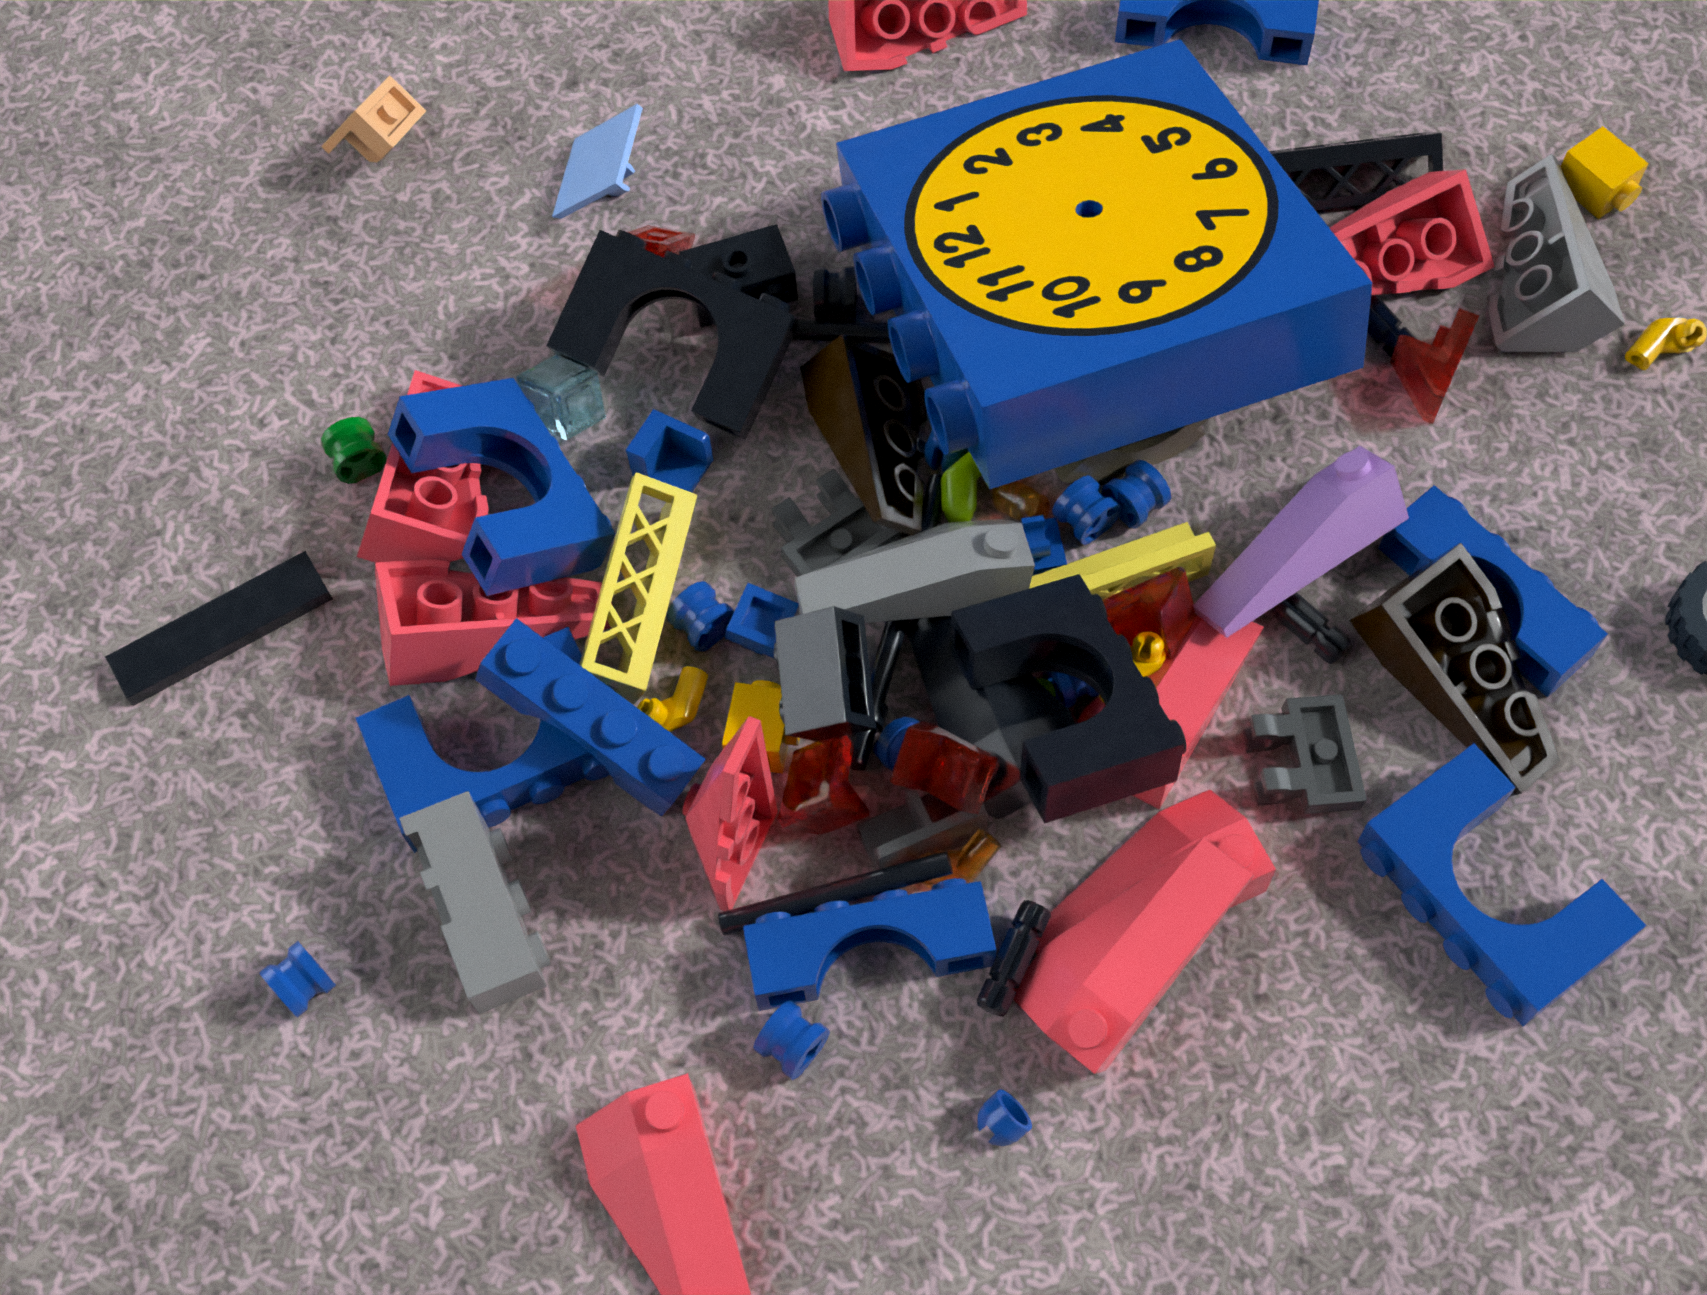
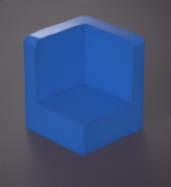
[626,409,714,493]

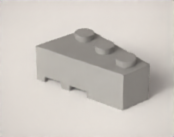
[399,791,551,1014]

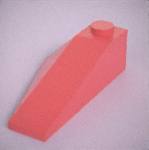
[1330,169,1495,295]
[375,559,612,686]
[682,716,778,911]
[1035,789,1276,955]
[575,1073,751,1295]

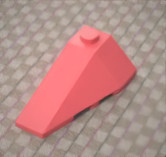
[828,0,1027,71]
[357,370,489,562]
[1077,615,1264,809]
[1013,837,1254,1074]

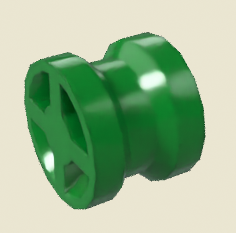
[321,417,387,484]

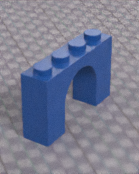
[388,378,616,596]
[356,627,610,853]
[1357,743,1647,1027]

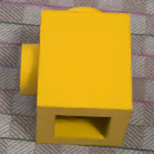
[1561,126,1649,219]
[722,680,800,774]

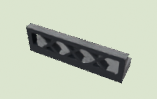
[1269,132,1443,210]

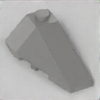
[1488,154,1625,352]
[794,519,1035,623]

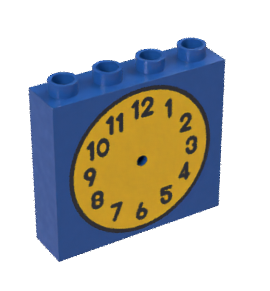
[821,39,1373,489]

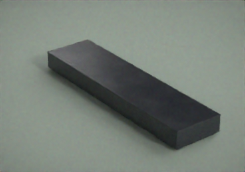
[105,551,333,706]

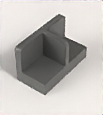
[856,780,988,870]

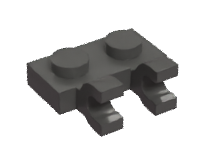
[772,469,902,577]
[1242,694,1367,814]

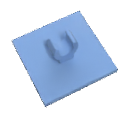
[552,104,643,219]

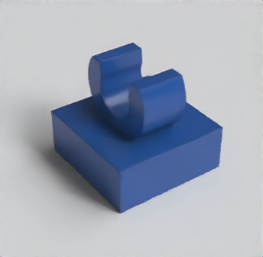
[1020,515,1067,576]
[725,583,799,659]

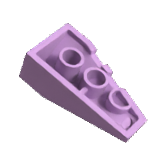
[1193,446,1409,638]

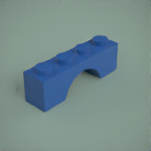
[1115,0,1319,66]
[1378,485,1608,697]
[475,618,706,817]
[743,878,997,1011]

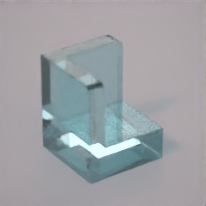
[516,355,606,440]

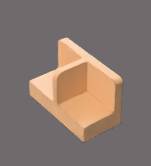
[321,75,426,162]

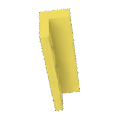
[579,472,697,705]
[1029,522,1216,611]

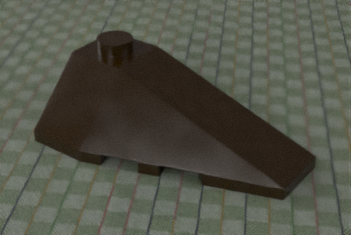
[800,334,927,535]
[1349,543,1560,795]

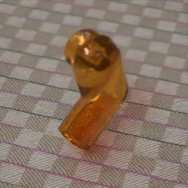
[992,480,1050,521]
[917,828,1002,888]

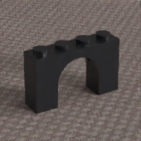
[546,230,798,440]
[950,574,1186,824]

